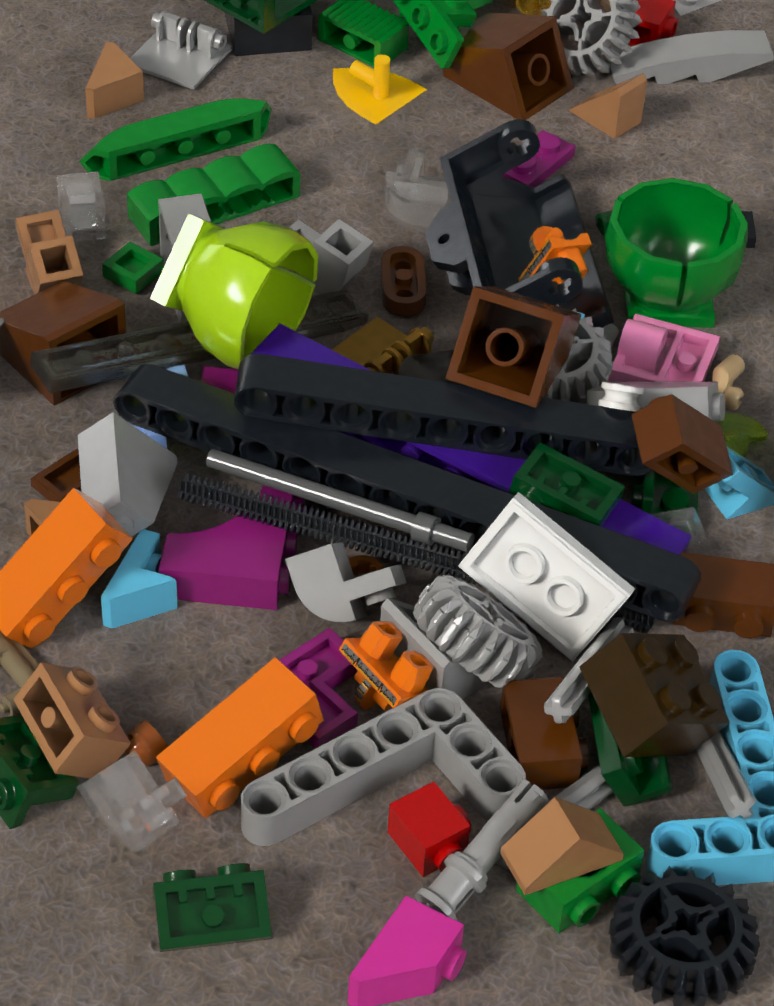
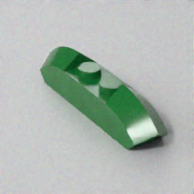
[79,98,272,181]

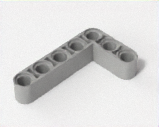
[241,688,526,846]

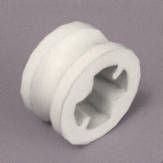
[598,382,644,412]

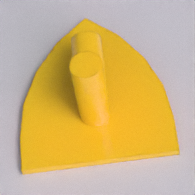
[333,55,427,125]

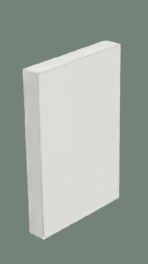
[458,492,635,662]

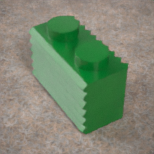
[318,0,409,67]

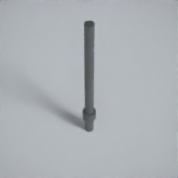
[206,449,475,553]

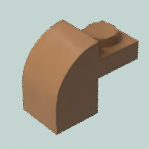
[15,210,83,295]

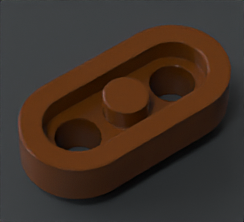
[381,246,427,316]

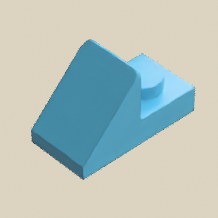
[705,447,774,519]
[101,529,178,628]

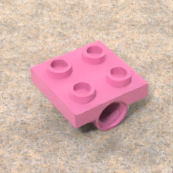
[608,313,720,382]

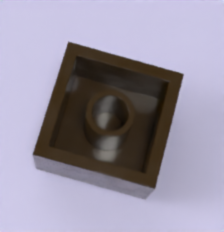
[579,633,730,758]

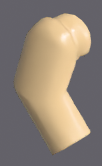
[712,354,745,411]

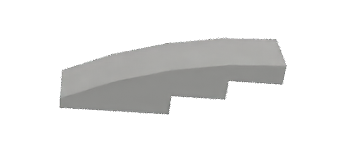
[610,30,774,84]

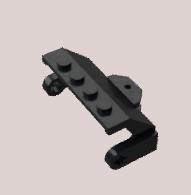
[425,119,614,328]

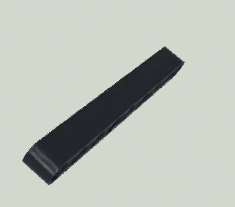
[234,354,652,476]

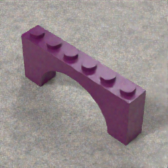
[159,366,304,610]

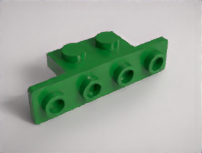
[393,0,477,69]

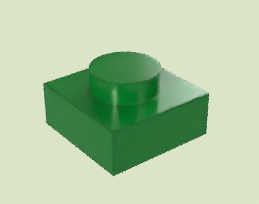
[102,242,164,294]

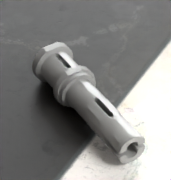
[414,779,549,921]

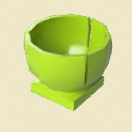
[150,213,318,369]

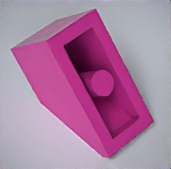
[347,896,467,1006]

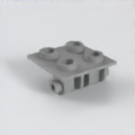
[130,10,233,90]

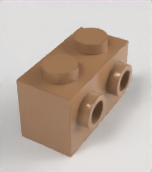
[13,662,131,779]

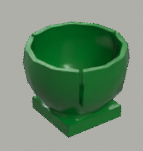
[605,178,748,328]

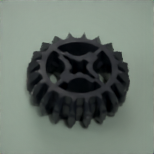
[608,866,760,1006]

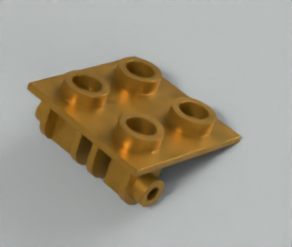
[331,317,443,378]

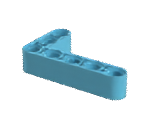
[646,650,774,885]

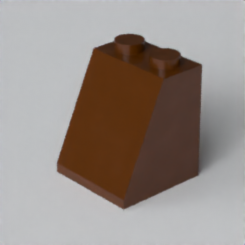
[442,12,574,120]
[0,281,127,406]
[445,286,582,408]

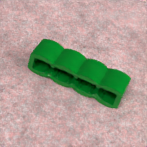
[127,144,300,246]

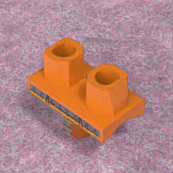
[519,226,592,284]
[339,621,434,712]

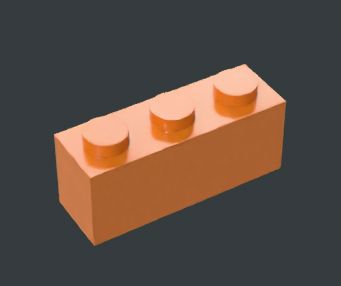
[0,488,133,649]
[156,657,324,818]

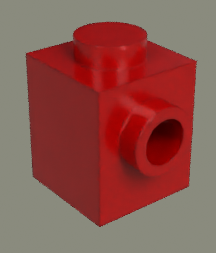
[628,0,678,47]
[387,781,471,877]

